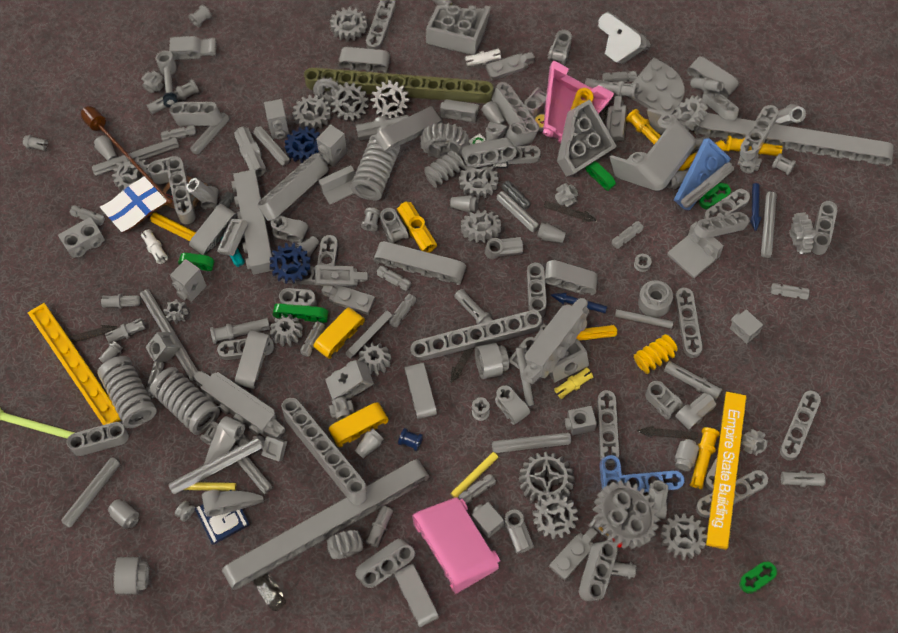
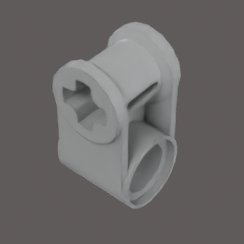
[548,30,572,65]
[524,87,547,118]
[484,122,507,142]
[380,208,409,244]
[271,216,308,244]
[645,381,683,420]
[495,385,530,425]

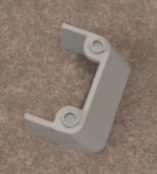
[610,108,696,191]

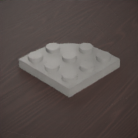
[627,58,684,115]

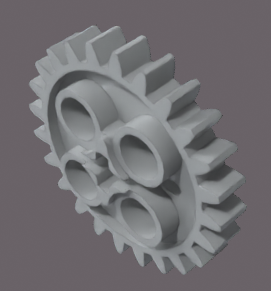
[593,481,659,549]

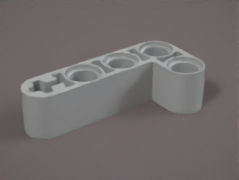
[492,82,539,147]
[148,156,196,224]

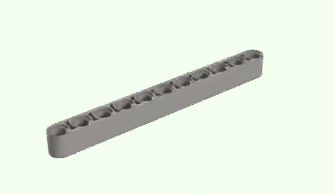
[694,113,894,166]
[222,459,430,590]

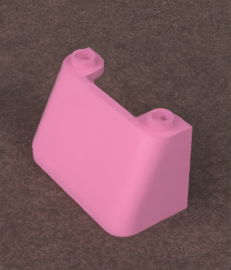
[412,497,500,594]

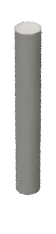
[615,309,673,329]
[516,347,534,406]

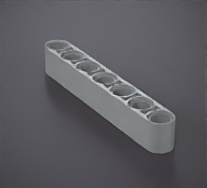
[411,310,543,360]
[282,398,367,505]

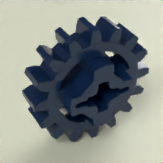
[285,126,320,163]
[269,243,310,284]

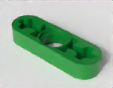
[272,303,329,323]

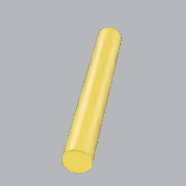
[450,452,499,498]
[184,482,236,491]

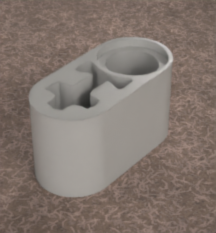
[279,288,317,307]

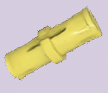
[554,367,593,399]

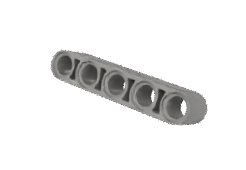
[374,106,442,152]
[257,153,329,221]
[373,241,466,285]

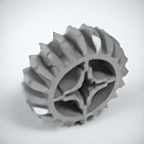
[420,122,469,158]
[519,452,574,506]

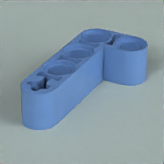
[600,455,684,492]

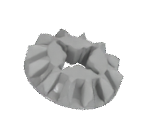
[313,77,341,103]

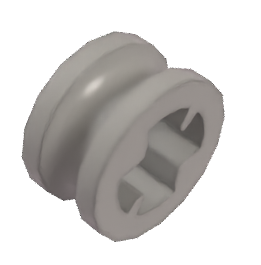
[634,254,652,272]
[175,501,195,522]

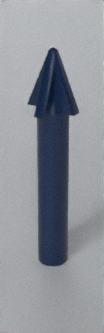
[750,183,761,231]
[551,293,607,313]

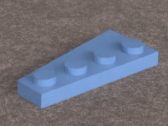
[674,138,731,210]

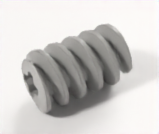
[424,151,465,188]

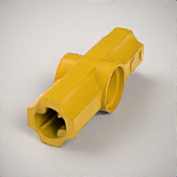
[397,201,437,253]

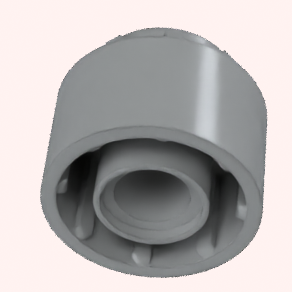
[638,281,673,318]
[475,343,509,379]
[114,557,149,594]

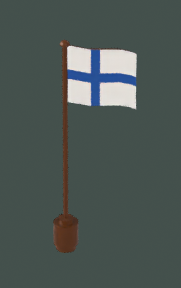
[81,106,173,233]

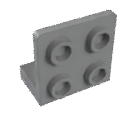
[667,222,723,278]

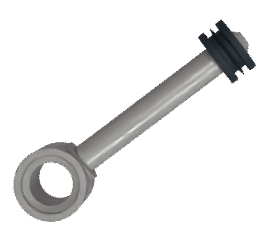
[155,51,178,107]

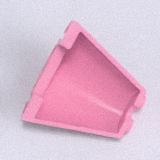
[543,61,614,143]

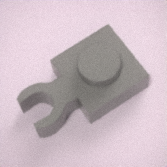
[253,436,287,461]

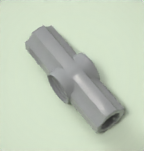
[356,115,409,141]
[234,127,267,177]

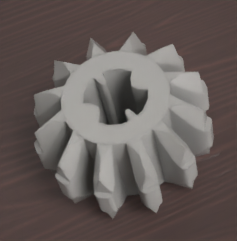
[270,314,303,347]
[358,343,391,376]
[327,530,363,559]

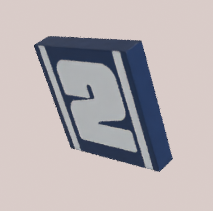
[195,489,250,545]

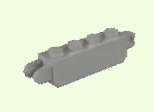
[522,298,589,384]
[194,371,285,439]

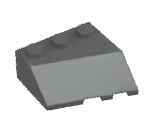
[426,5,491,55]

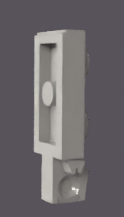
[486,52,535,80]
[606,96,627,141]
[315,265,368,287]
[321,286,375,315]
[549,528,598,581]

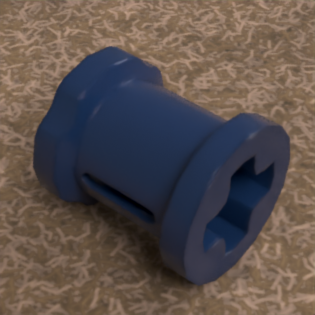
[398,428,423,452]

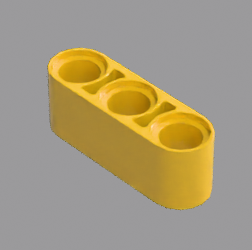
[314,307,365,359]
[329,402,389,447]

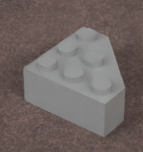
[557,99,617,177]

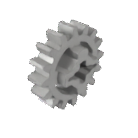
[330,7,367,41]
[371,80,410,118]
[330,82,368,121]
[293,95,331,130]
[673,95,708,131]
[112,156,151,191]
[459,165,498,199]
[461,210,501,243]
[790,212,816,254]
[532,492,578,539]
[660,513,707,560]

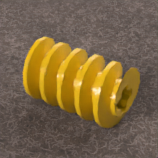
[633,334,677,374]

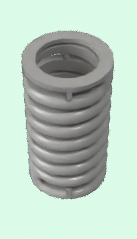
[350,134,400,201]
[97,356,157,428]
[150,367,220,435]

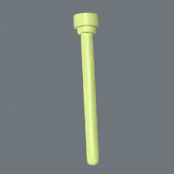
[0,408,75,439]

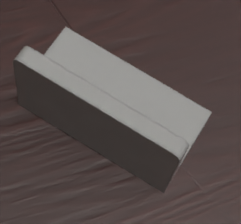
[440,99,479,123]
[318,165,355,204]

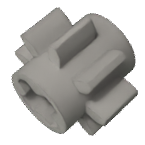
[141,71,164,93]
[738,151,762,173]
[555,183,578,207]
[163,299,189,324]
[329,397,354,421]
[741,429,768,456]

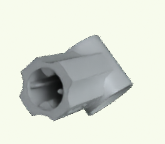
[767,104,806,126]
[186,178,219,209]
[485,237,523,259]
[675,392,717,431]
[648,480,668,520]
[504,509,534,554]

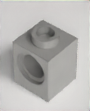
[730,309,763,344]
[146,332,181,362]
[564,406,596,435]
[472,502,504,538]

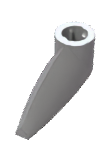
[204,416,245,465]
[202,490,264,517]

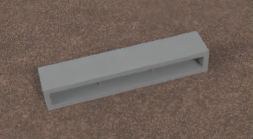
[231,169,273,275]

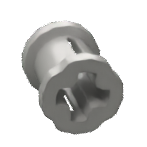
[189,5,212,27]
[772,153,796,176]
[361,208,381,231]
[472,397,490,421]
[200,421,219,445]

